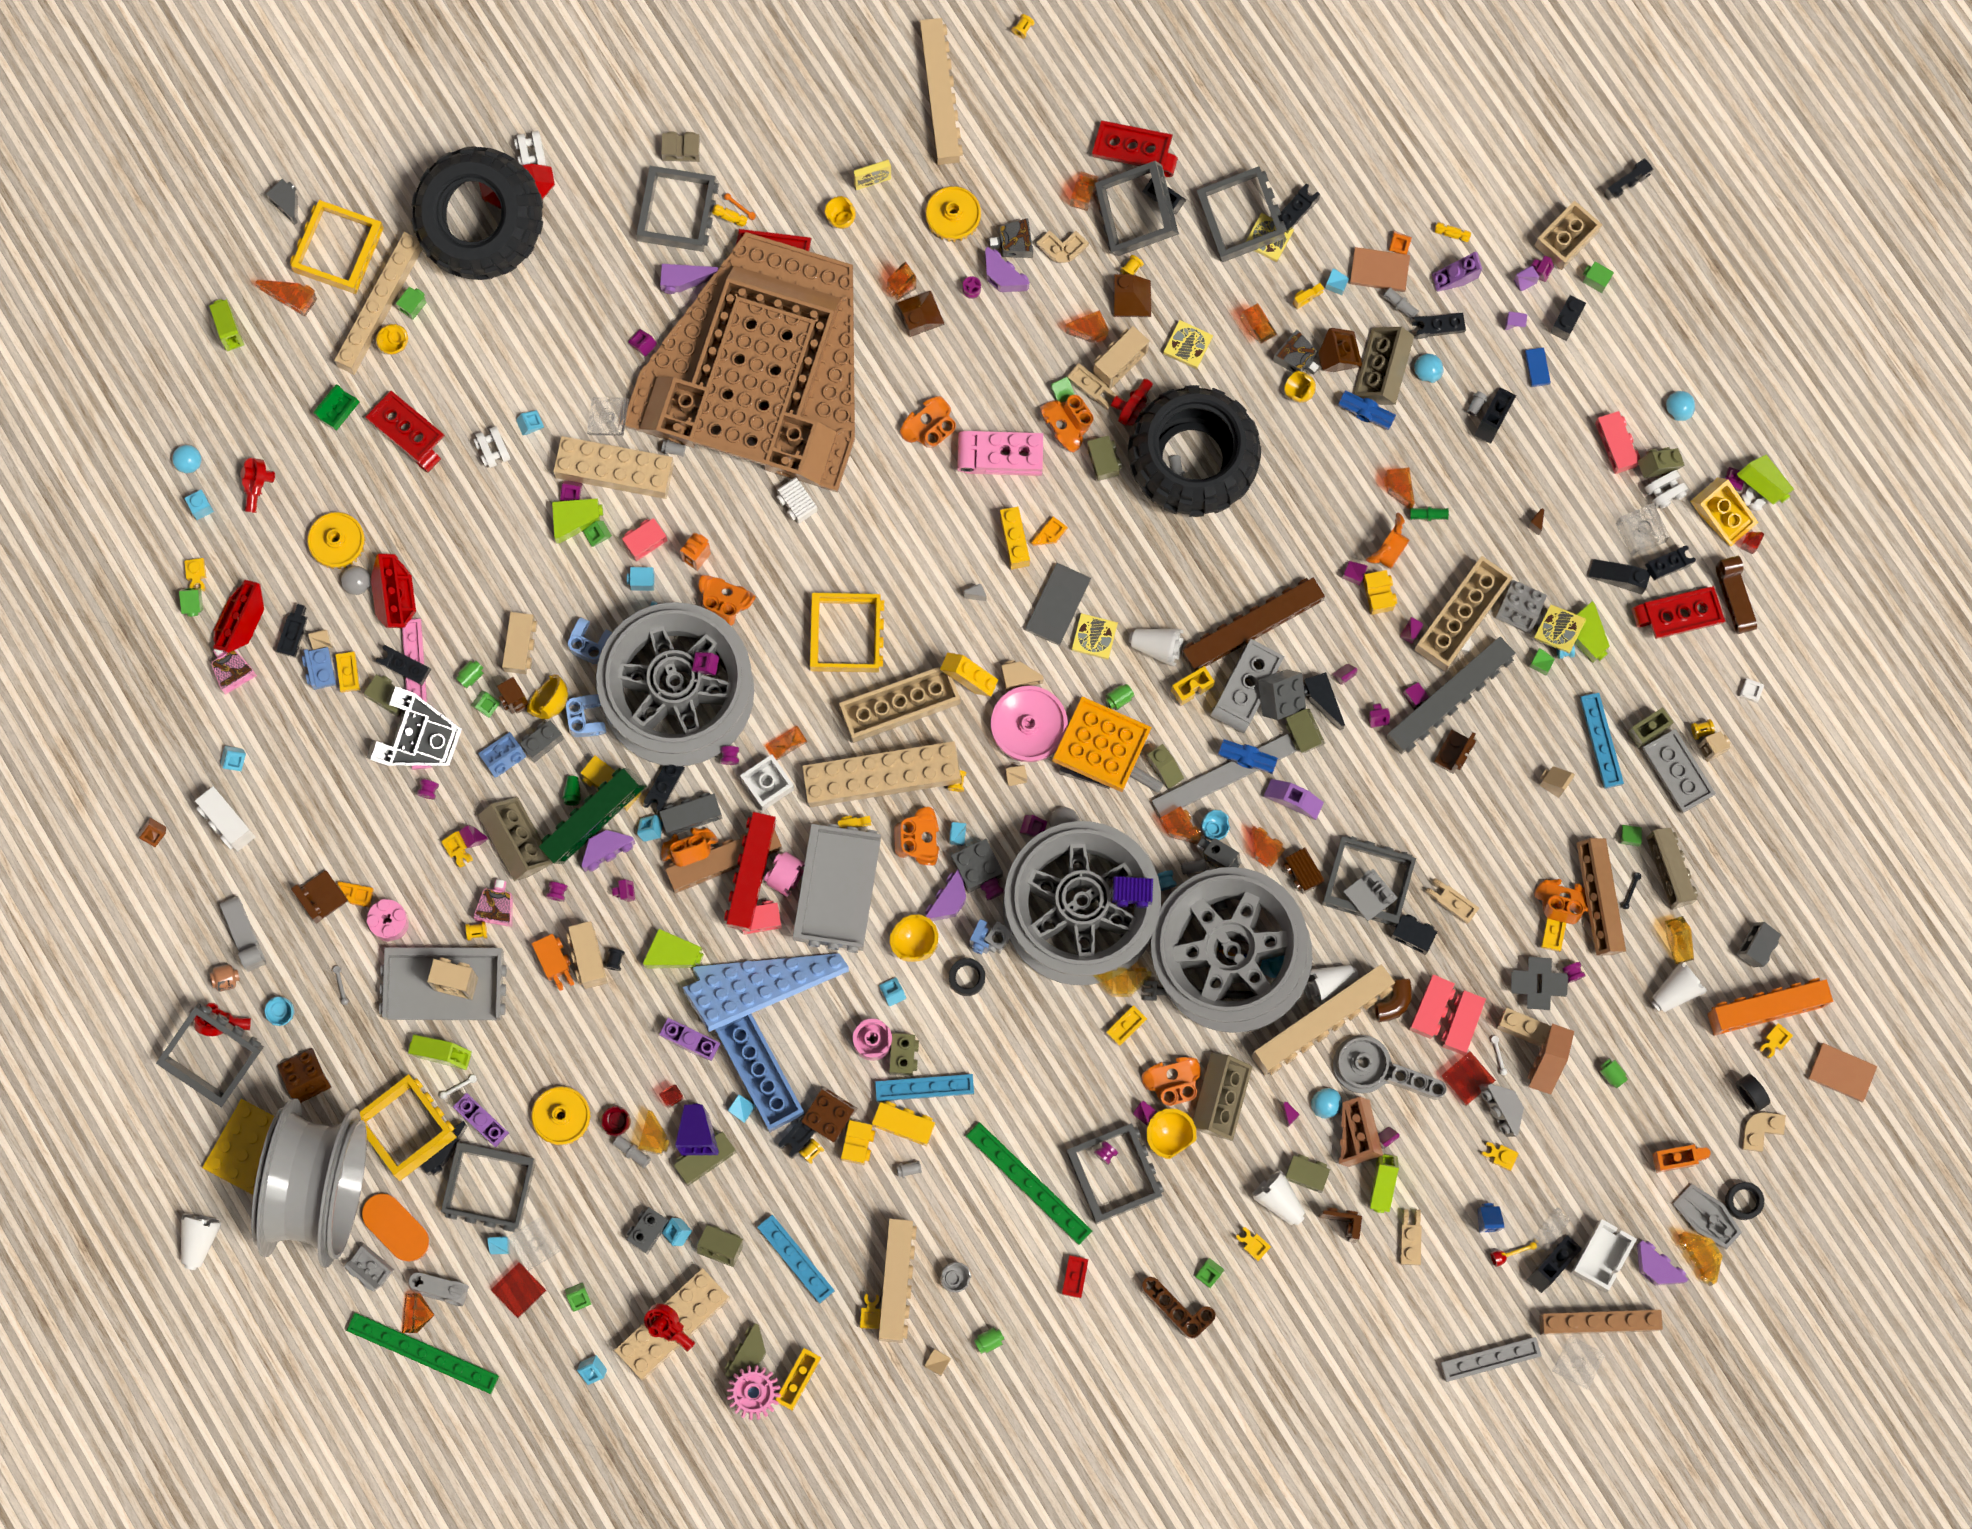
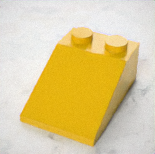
[1690,477,1758,547]

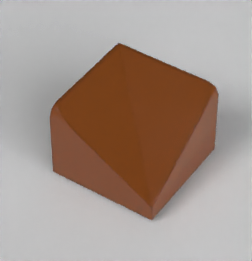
[139,818,166,847]

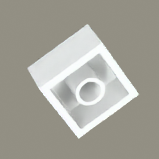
[740,754,794,811]

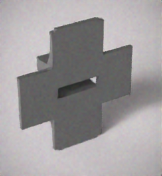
[1511,957,1568,1010]

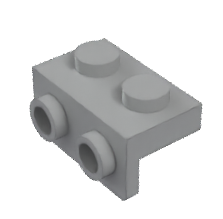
[344,1244,394,1291]

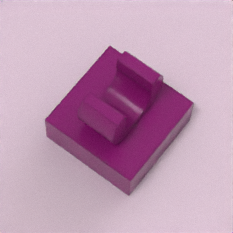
[1531,256,1554,282]
[1725,467,1744,492]
[1369,703,1390,728]
[612,879,636,902]

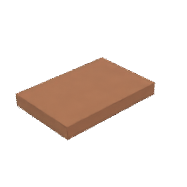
[1350,247,1410,292]
[1808,1043,1877,1102]

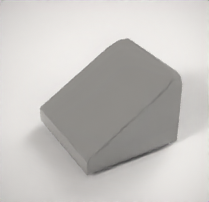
[964,584,987,601]

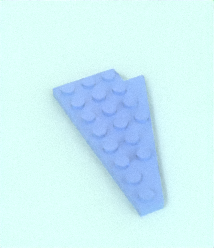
[683,953,849,1032]

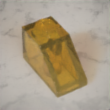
[1665,916,1694,964]
[639,1110,670,1156]

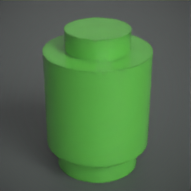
[456,660,484,689]
[1105,684,1134,710]
[1600,1059,1628,1088]
[974,1327,1005,1354]

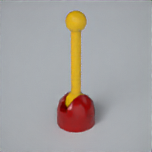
[1490,1242,1537,1267]

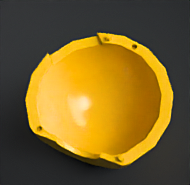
[527,674,568,719]
[890,915,939,962]
[1147,1109,1197,1159]

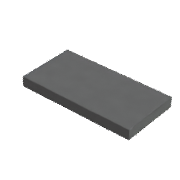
[1025,563,1091,646]

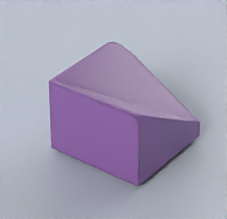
[1514,266,1539,291]
[1505,312,1527,330]

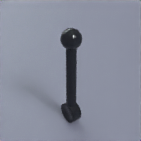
[1622,872,1642,910]

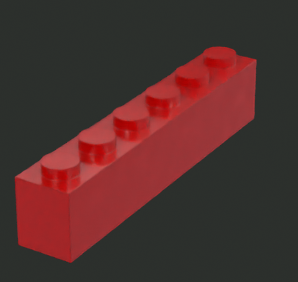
[724,812,777,932]

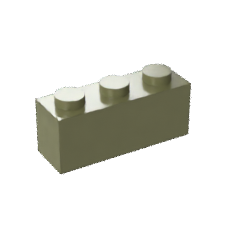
[674,1131,737,1186]

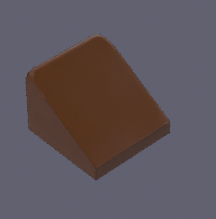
[1528,508,1545,535]

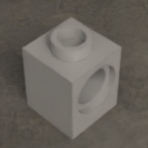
[984,921,1013,954]

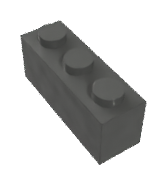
[660,793,723,837]

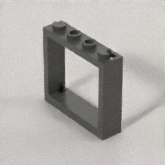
[1095,161,1179,256]
[636,165,719,252]
[1197,166,1287,262]
[1322,836,1416,927]
[156,1003,264,1108]
[1066,1123,1164,1224]
[441,1142,536,1232]

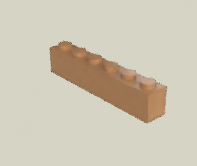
[665,829,782,894]
[1576,838,1626,956]
[1539,1310,1663,1335]

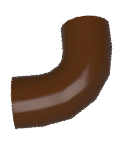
[1375,979,1412,1023]

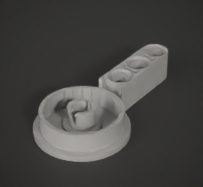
[1333,1035,1447,1100]

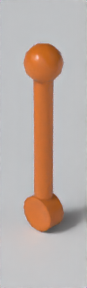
[724,193,756,220]

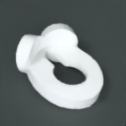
[1741,486,1768,511]

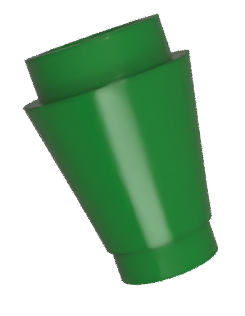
[562,776,581,806]

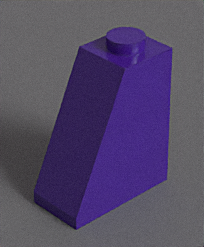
[675,1103,719,1155]

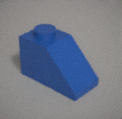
[1477,1203,1505,1233]

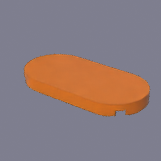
[362,1194,429,1262]

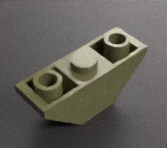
[724,1323,766,1378]

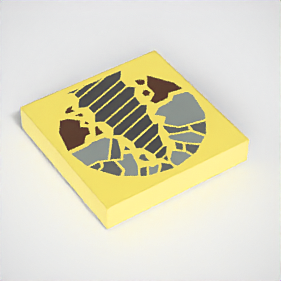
[853,160,891,190]
[1246,213,1294,262]
[1163,320,1213,369]
[1534,605,1586,654]
[1072,613,1118,660]

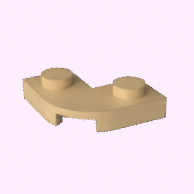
[1036,230,1089,263]
[1742,1113,1786,1152]

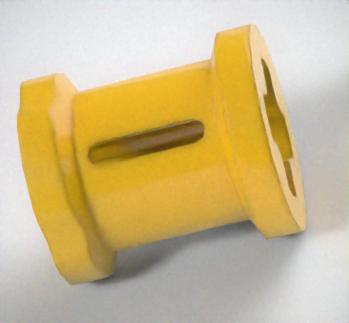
[1011,14,1035,39]
[1120,255,1144,274]
[1691,719,1715,740]
[948,770,967,792]
[466,921,488,941]
[799,1138,825,1164]

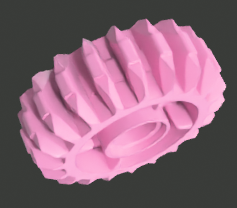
[727,1365,781,1420]

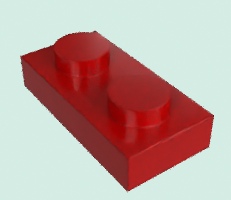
[1062,1255,1089,1299]

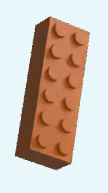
[1707,978,1834,1036]

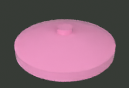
[991,686,1068,762]

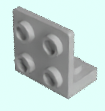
[1496,580,1547,633]

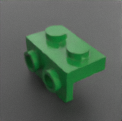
[314,384,360,431]

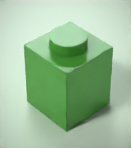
[1583,261,1614,293]
[396,286,427,320]
[179,587,203,617]

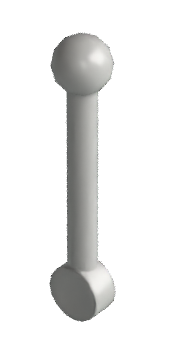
[333,966,349,1005]

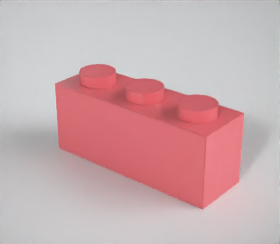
[1595,411,1640,474]
[1409,974,1456,1039]
[1441,990,1486,1055]

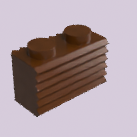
[1283,847,1325,894]

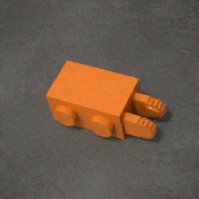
[680,533,711,571]
[531,934,574,991]
[1652,1144,1711,1173]

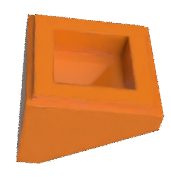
[1389,231,1412,255]

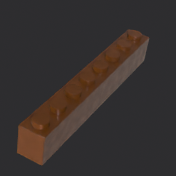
[1182,577,1325,673]

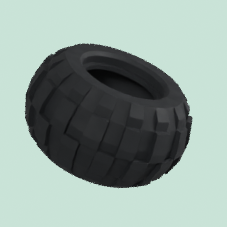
[411,146,543,280]
[1128,385,1261,517]

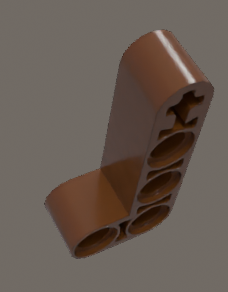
[1716,555,1757,634]
[1141,1277,1216,1339]

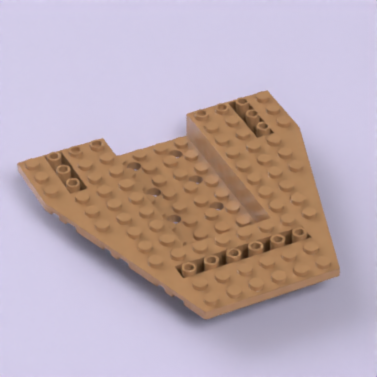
[622,232,855,493]

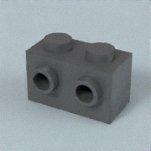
[520,720,564,763]
[1736,922,1781,968]
[626,1207,669,1255]

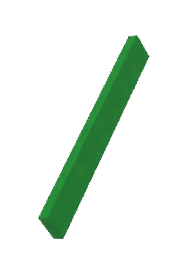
[966,1122,1092,1245]
[346,1313,500,1395]

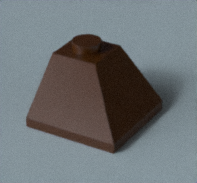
[1113,274,1151,317]
[896,291,945,337]
[1318,328,1362,372]

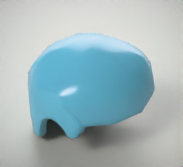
[1414,354,1444,383]
[1666,391,1695,421]
[172,445,202,474]
[1201,810,1230,841]
[264,997,295,1026]
[1311,1088,1343,1119]

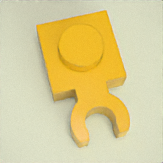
[1293,283,1324,310]
[184,558,207,591]
[838,816,871,829]
[441,831,473,868]
[1759,1023,1793,1059]
[1481,1142,1519,1171]
[1235,1227,1271,1262]
[860,1294,881,1329]

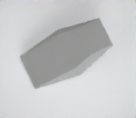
[1673,1184,1742,1250]

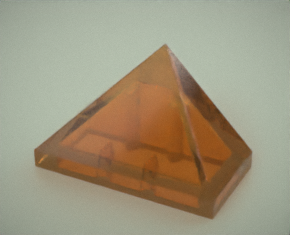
[765,726,807,761]
[402,1293,434,1333]

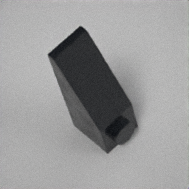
[1474,387,1517,444]
[1588,559,1650,595]
[1303,672,1345,730]
[421,1121,468,1176]
[1527,1235,1582,1293]

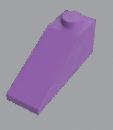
[660,264,718,294]

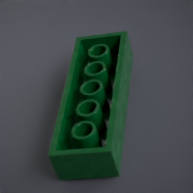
[539,768,647,864]

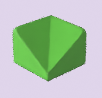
[1529,648,1555,676]

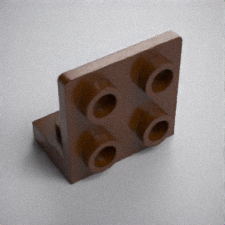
[1433,729,1477,774]
[291,871,348,924]
[277,1048,332,1103]
[802,1087,858,1142]
[1319,1208,1362,1243]

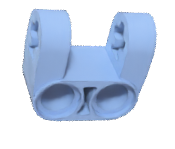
[568,617,613,664]
[566,694,606,737]

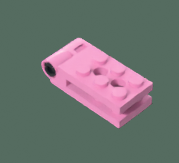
[957,431,1043,476]

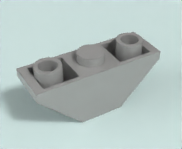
[1479,1084,1524,1137]

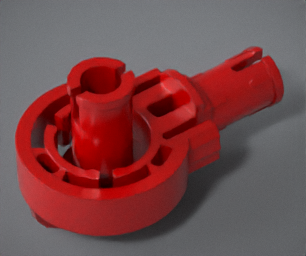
[1111,379,1153,426]
[240,458,275,513]
[193,1003,251,1036]
[644,1304,696,1352]

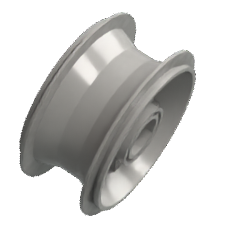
[596,602,754,767]
[1003,821,1161,985]
[1151,867,1313,1033]
[251,1098,367,1268]

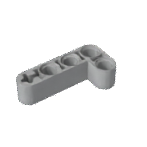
[220,896,266,972]

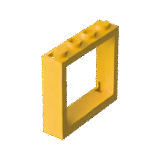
[290,200,384,294]
[810,593,884,673]
[359,1074,457,1181]

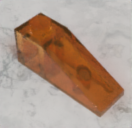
[255,280,317,317]

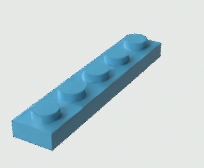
[1580,693,1624,789]
[875,1074,974,1102]
[757,1215,835,1304]

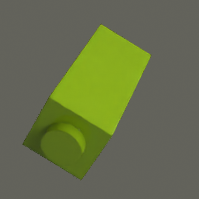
[209,299,245,352]
[1737,455,1794,505]
[552,498,604,544]
[1575,601,1610,663]
[643,929,704,969]
[408,1035,472,1070]
[1369,1153,1399,1213]

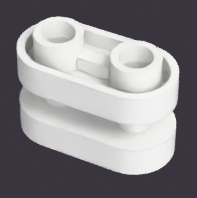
[514,131,546,166]
[473,426,511,468]
[1645,470,1689,509]

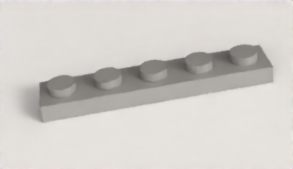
[1441,1337,1542,1382]

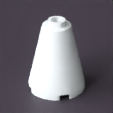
[1129,629,1183,667]
[1651,961,1707,1012]
[1304,965,1359,1008]
[1252,1170,1305,1225]
[181,1213,221,1270]

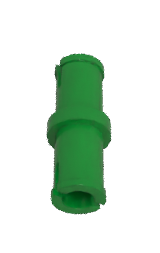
[1410,506,1449,522]

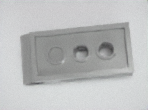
[1210,639,1285,733]

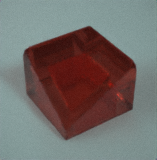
[1740,532,1764,554]
[659,1084,684,1108]

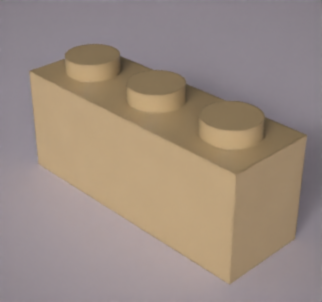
[502,612,538,674]
[1496,1008,1551,1047]

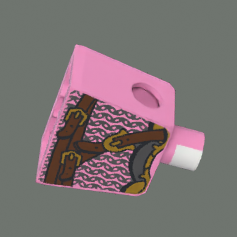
[211,649,257,695]
[474,880,513,927]

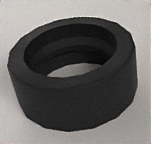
[949,958,985,996]
[1736,1073,1771,1112]
[1725,1182,1765,1220]

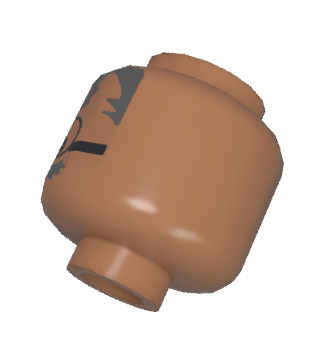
[209,964,240,992]

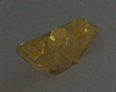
[1093,968,1151,997]
[1678,1232,1722,1286]

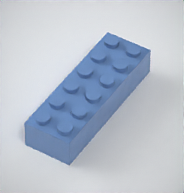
[715,1014,804,1132]

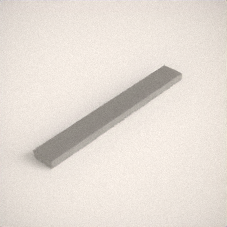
[1152,734,1297,819]

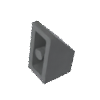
[266,179,298,225]

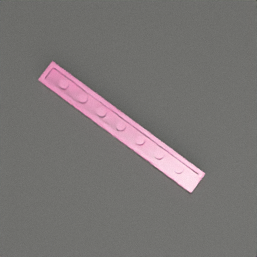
[402,618,432,770]

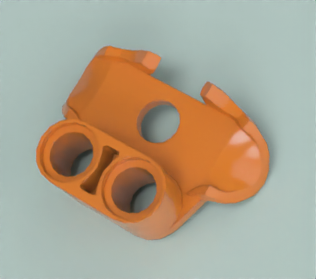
[1040,395,1094,452]
[900,396,956,448]
[1366,513,1410,569]
[699,575,756,626]
[894,807,939,866]
[661,828,719,867]
[1534,879,1589,924]
[1142,1057,1201,1106]

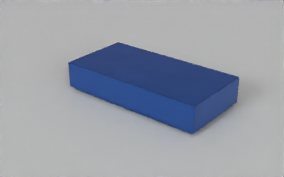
[1525,347,1551,387]

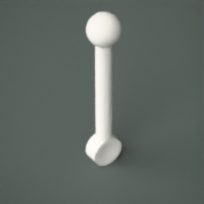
[1491,1036,1507,1075]
[439,1075,477,1099]

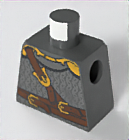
[989,218,1033,258]
[1273,330,1320,375]
[1197,838,1241,869]

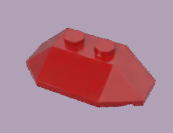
[479,163,555,209]
[371,554,416,628]
[213,580,265,653]

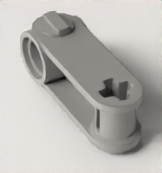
[409,1273,469,1306]

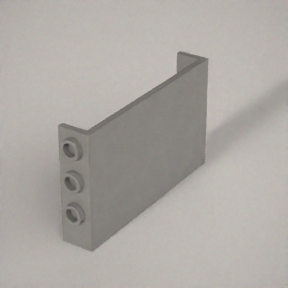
[793,824,881,953]
[379,948,507,1020]

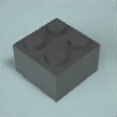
[1258,669,1306,720]
[951,839,1003,893]

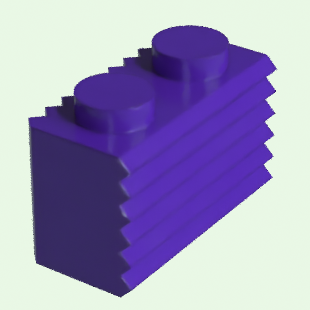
[1112,876,1153,908]

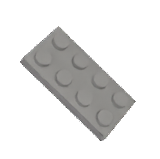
[1642,729,1716,814]

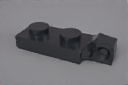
[276,604,308,658]

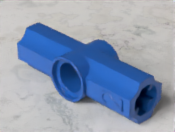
[1338,390,1396,430]
[1218,739,1278,774]

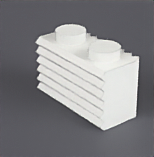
[776,477,817,523]

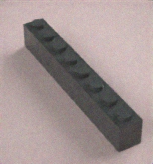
[1386,636,1516,755]

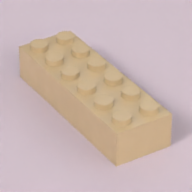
[553,436,674,499]
[1415,556,1513,672]
[839,666,960,743]
[879,1219,917,1343]
[614,1268,730,1381]

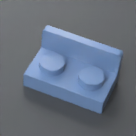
[302,647,337,690]
[478,732,526,778]
[969,919,989,955]

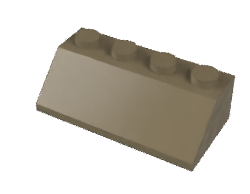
[1354,326,1414,405]
[478,797,553,881]
[1646,828,1698,910]
[1193,1053,1253,1141]

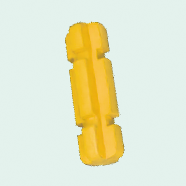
[712,204,748,227]
[1435,222,1471,242]

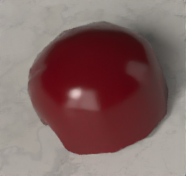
[601,1106,631,1136]

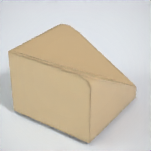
[308,630,333,650]
[1005,765,1027,786]
[924,1349,951,1376]

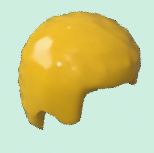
[824,196,856,229]
[376,324,408,355]
[1284,371,1316,403]

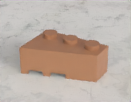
[1528,1023,1575,1095]
[1339,1096,1383,1167]

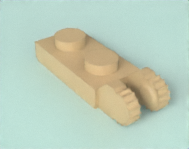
[1067,363,1116,410]
[1425,878,1479,925]
[1400,1209,1422,1265]

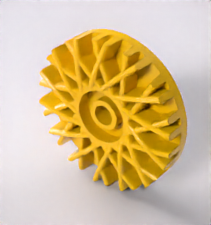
[926,186,981,242]
[307,512,366,569]
[531,1086,591,1146]

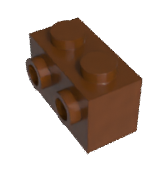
[497,677,528,714]

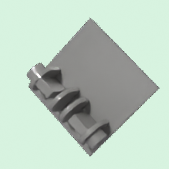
[1343,869,1398,921]

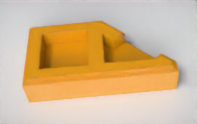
[1031,516,1068,546]
[337,881,374,908]

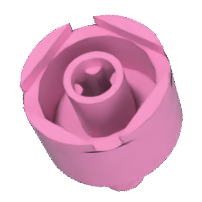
[764,852,805,897]
[367,899,409,942]
[853,1019,892,1061]

